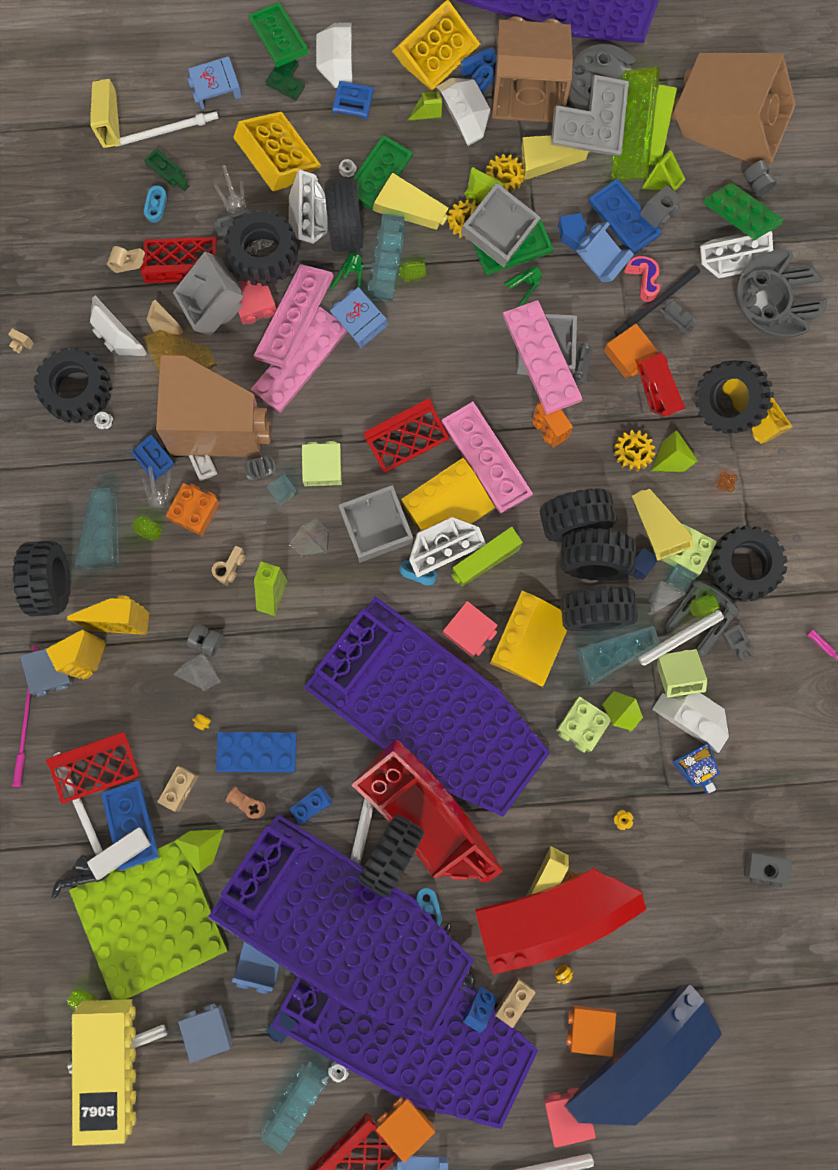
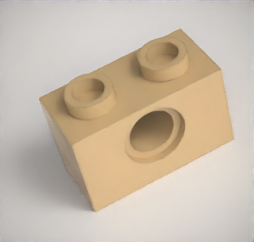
[158,766,199,812]
[495,976,536,1028]

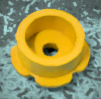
[192,714,211,730]
[614,810,633,830]
[554,964,573,984]

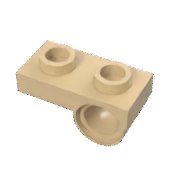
[107,246,145,273]
[212,546,245,586]

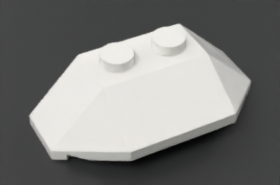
[316,23,352,88]
[436,78,491,146]
[289,170,327,243]
[700,231,773,278]
[90,296,147,356]
[409,517,486,577]
[652,693,729,753]

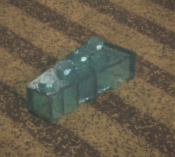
[368,214,405,301]
[75,488,119,570]
[576,626,660,686]
[261,1061,329,1155]

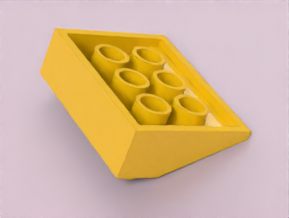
[392,0,480,91]
[233,111,321,191]
[401,458,495,531]
[490,591,567,687]
[67,596,149,635]

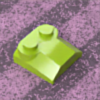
[464,167,505,205]

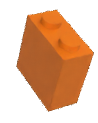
[604,324,658,379]
[532,401,573,448]
[165,483,220,537]
[566,1005,616,1057]
[376,1097,435,1163]

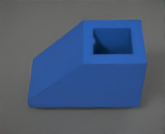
[558,213,587,251]

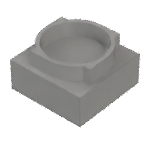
[461,183,541,267]
[173,252,244,336]
[517,314,577,376]
[338,485,413,563]

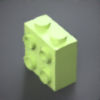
[302,441,342,486]
[662,524,717,578]
[657,649,707,698]
[556,696,611,753]

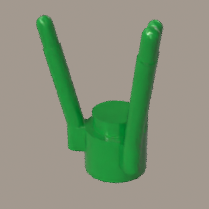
[330,253,364,290]
[504,266,542,307]

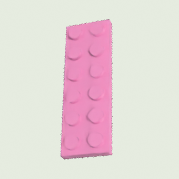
[254,264,334,369]
[503,300,582,415]
[251,307,348,413]
[441,402,533,515]

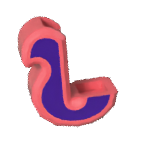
[624,256,660,302]

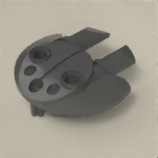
[568,44,652,125]
[737,250,828,338]

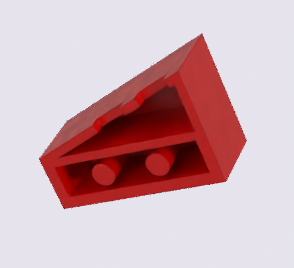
[635,351,685,417]

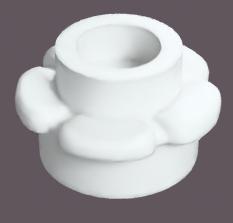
[339,159,356,177]
[94,412,113,430]
[328,1062,349,1082]

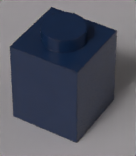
[632,548,658,580]
[266,1010,297,1043]

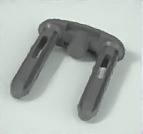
[665,580,739,657]

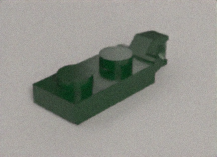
[144,148,190,191]

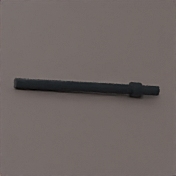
[614,267,701,336]

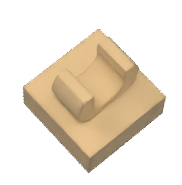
[8,329,34,354]

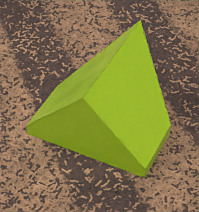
[407,91,442,121]
[641,150,686,192]
[651,431,698,472]
[601,691,643,732]
[175,829,224,874]

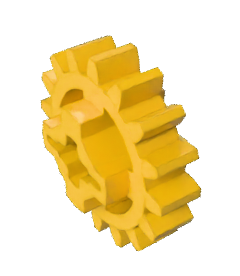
[486,154,525,192]
[448,199,479,240]
[614,430,655,472]

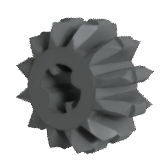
[244,456,277,481]

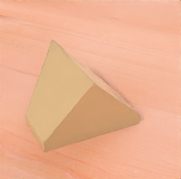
[147,300,183,334]

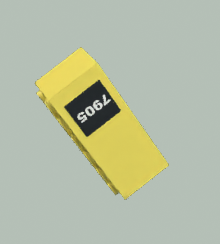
[72,999,136,1145]

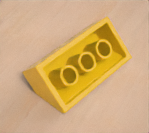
[722,379,792,444]
[45,630,106,680]

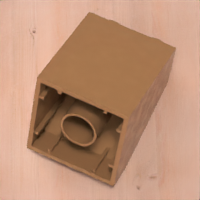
[492,17,573,122]
[671,53,796,164]
[156,355,271,457]

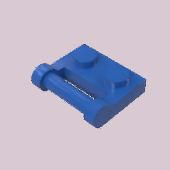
[333,81,374,120]

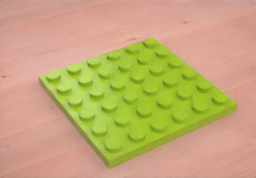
[69,841,228,1000]

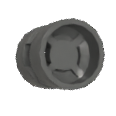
[744,160,777,196]
[187,623,223,657]

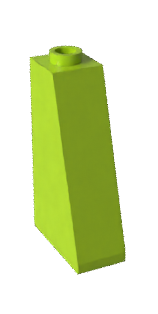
[641,85,677,166]
[451,527,523,587]
[254,562,287,616]

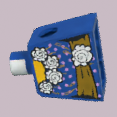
[671,743,720,794]

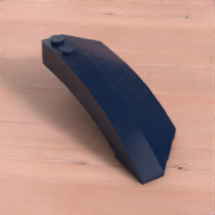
[564,984,722,1126]

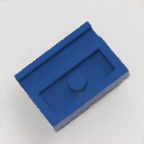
[131,435,176,481]

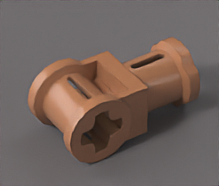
[226,786,266,819]

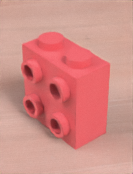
[238,280,277,325]
[443,601,498,658]
[543,1088,596,1147]

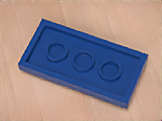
[588,179,662,254]
[216,732,297,773]
[101,781,160,871]

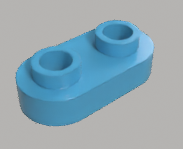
[144,186,167,223]
[399,560,438,586]
[416,888,442,926]

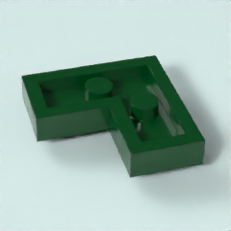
[265,60,305,101]

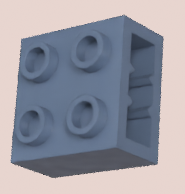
[20,648,73,697]
[178,1003,233,1063]

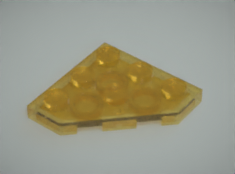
[143,330,217,374]

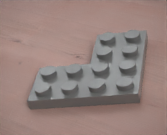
[551,75,629,157]

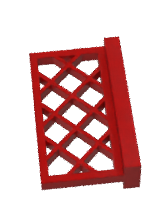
[141,237,217,283]
[363,398,450,474]
[45,731,140,804]
[308,1112,399,1170]

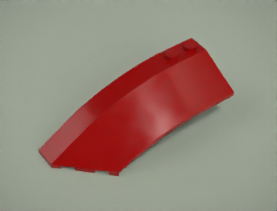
[351,739,503,882]
[475,867,647,975]

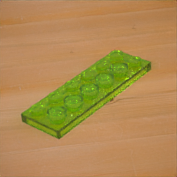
[611,66,660,181]

